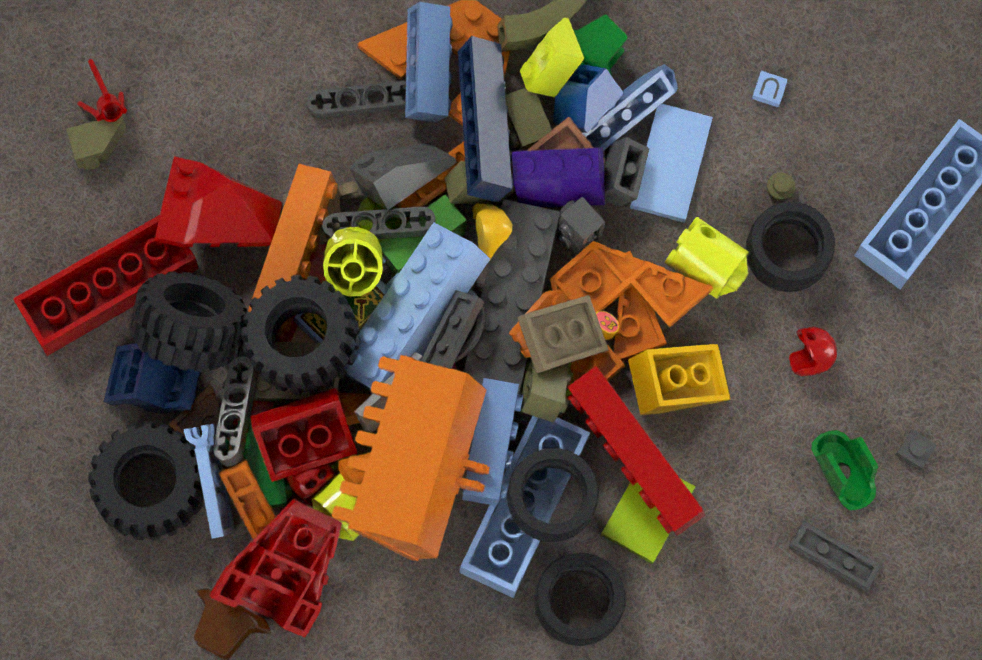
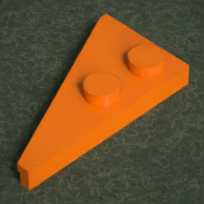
[613,251,667,361]

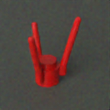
[78,59,127,122]

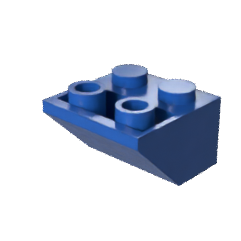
[553,64,624,133]

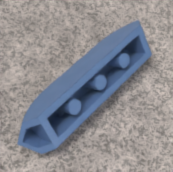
[582,65,678,151]

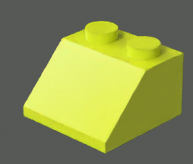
[520,17,584,97]

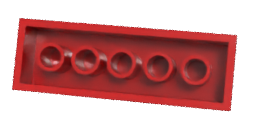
[13,215,199,356]
[568,366,706,536]

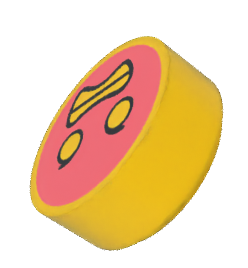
[596,311,619,340]

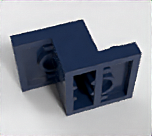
[104,343,201,414]

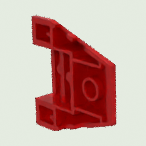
[154,156,282,247]
[209,499,342,638]

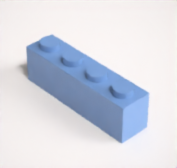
[405,2,453,123]
[462,378,523,506]

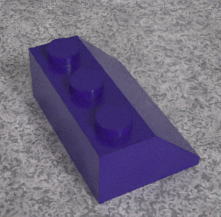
[512,147,605,207]

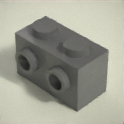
[604,137,649,207]
[557,197,605,254]

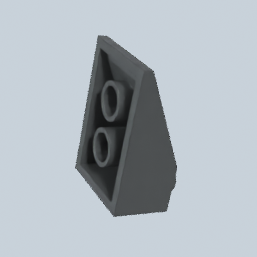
[349,143,457,210]

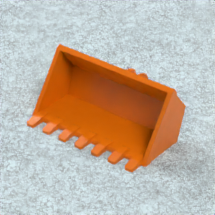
[332,355,490,561]

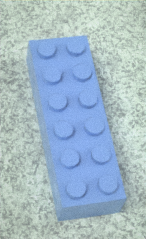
[854,119,982,290]
[345,222,490,391]
[460,416,590,598]

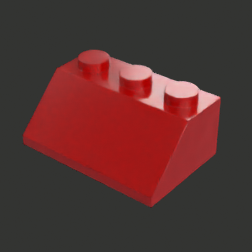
[251,388,357,482]

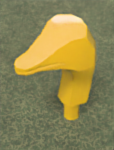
[472,203,513,262]

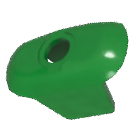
[573,15,627,76]
[811,430,878,510]

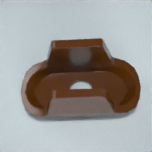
[194,588,271,660]

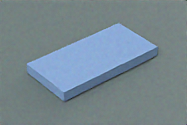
[630,104,713,223]

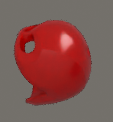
[789,326,837,376]
[287,463,334,506]

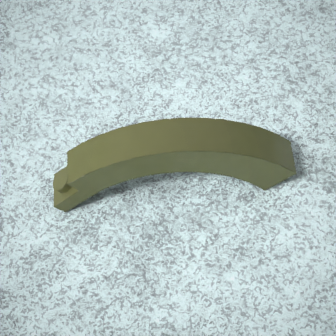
[497,0,586,52]

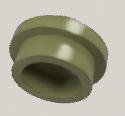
[767,172,795,201]

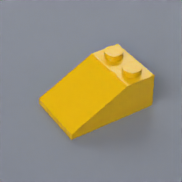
[628,344,730,415]

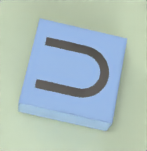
[752,71,788,107]

